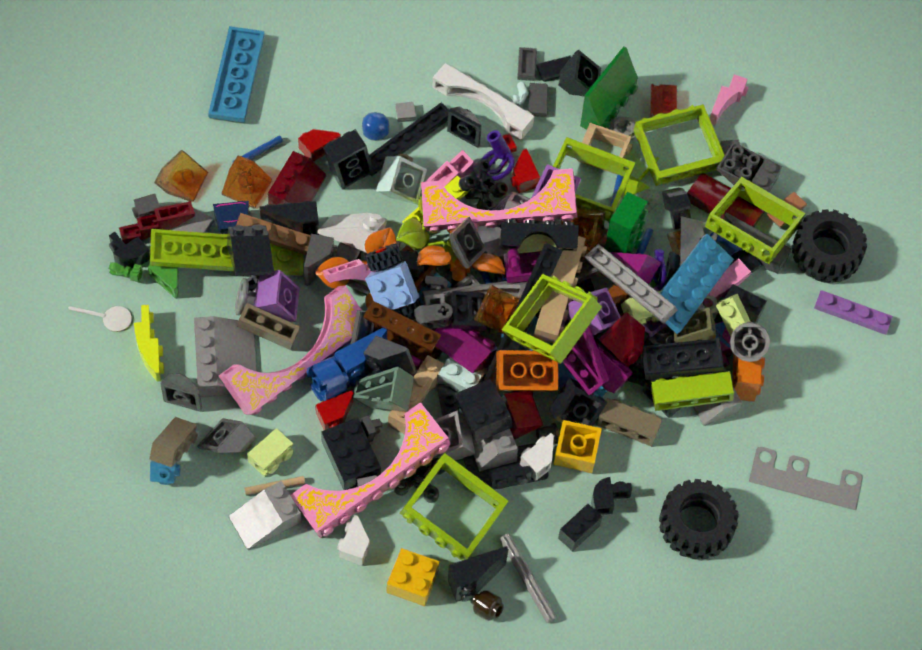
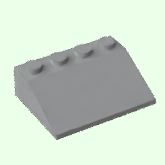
[194,316,257,397]

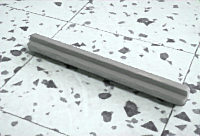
[500,534,556,623]

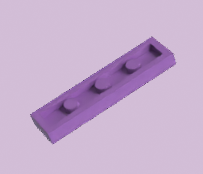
[814,290,893,335]

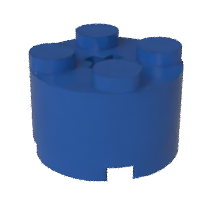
[306,356,349,401]

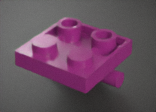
[503,248,541,283]

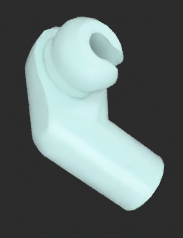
[511,82,528,106]

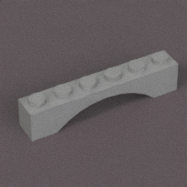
[422,281,527,311]

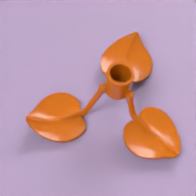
[315,227,396,308]
[417,228,505,281]

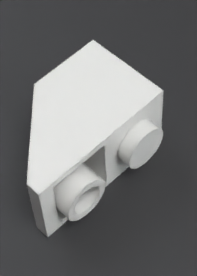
[520,433,554,481]
[337,515,370,566]

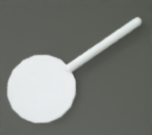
[68,306,132,332]

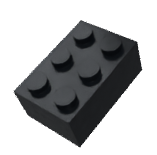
[323,129,374,190]
[321,418,381,490]

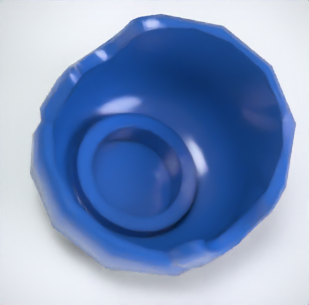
[362,112,389,140]

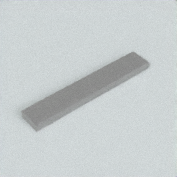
[585,244,678,324]

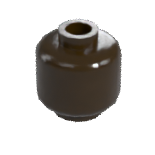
[472,590,504,621]

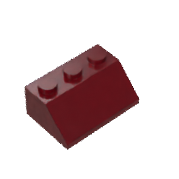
[268,151,327,205]

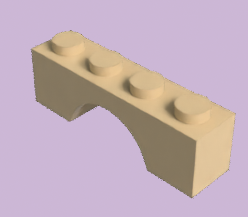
[388,355,444,435]

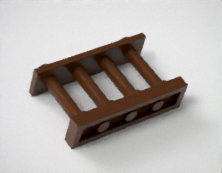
[363,301,442,361]

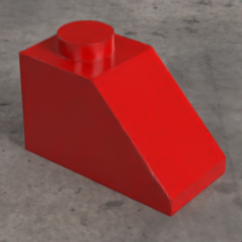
[298,129,341,162]
[510,148,540,193]
[315,390,353,430]

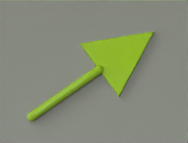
[623,157,659,198]

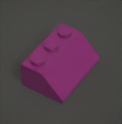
[435,320,498,373]

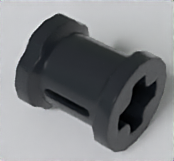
[536,422,559,440]

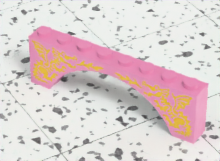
[421,168,577,233]
[219,286,362,415]
[290,402,451,538]

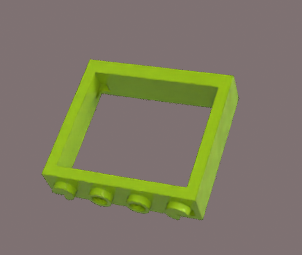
[634,104,725,186]
[553,137,635,222]
[705,177,805,264]
[502,274,602,364]
[400,453,508,560]

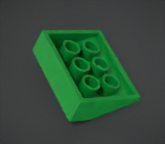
[580,46,638,130]

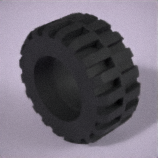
[792,209,867,283]
[659,479,739,560]

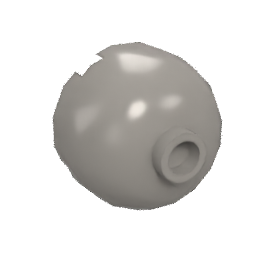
[730,322,770,362]

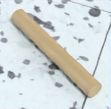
[245,476,305,495]

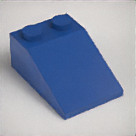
[335,328,387,388]

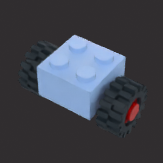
[365,244,421,320]

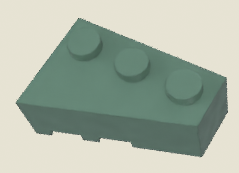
[353,367,414,412]

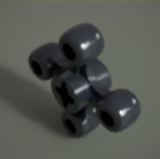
[459,159,508,211]
[393,457,445,503]

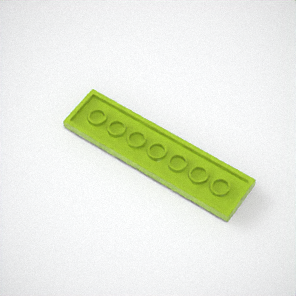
[150,229,303,276]

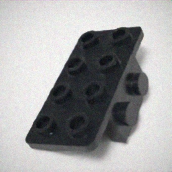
[464,443,549,493]

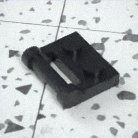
[451,291,487,332]

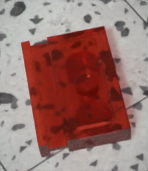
[650,84,677,117]

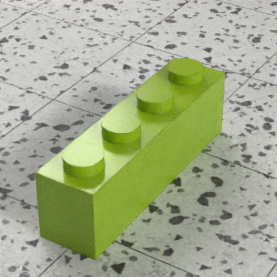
[652,371,734,411]

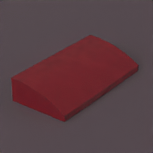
[687,173,765,227]

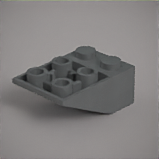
[717,142,782,192]

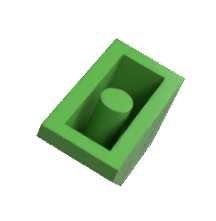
[148,265,179,299]

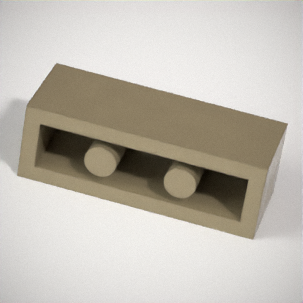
[237,303,300,350]
[597,398,662,447]
[149,417,198,468]

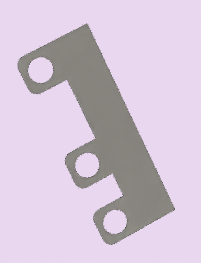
[680,216,717,313]
[749,447,862,510]

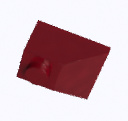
[599,312,645,367]

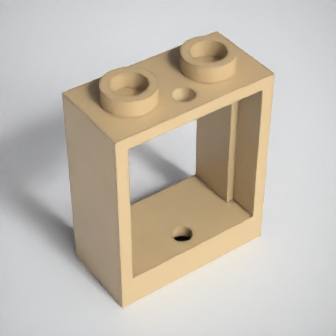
[577,123,633,175]

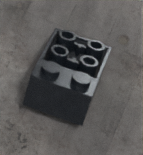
[260,201,319,236]

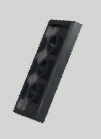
[642,338,724,380]

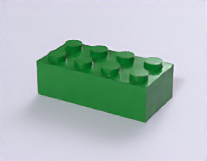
[604,192,649,254]

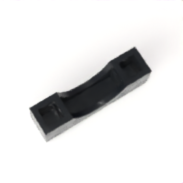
[500,219,579,251]

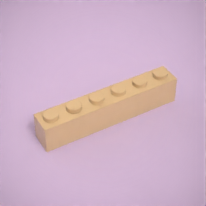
[533,236,587,344]

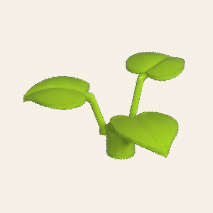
[396,196,458,262]

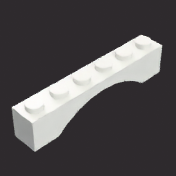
[432,63,534,141]

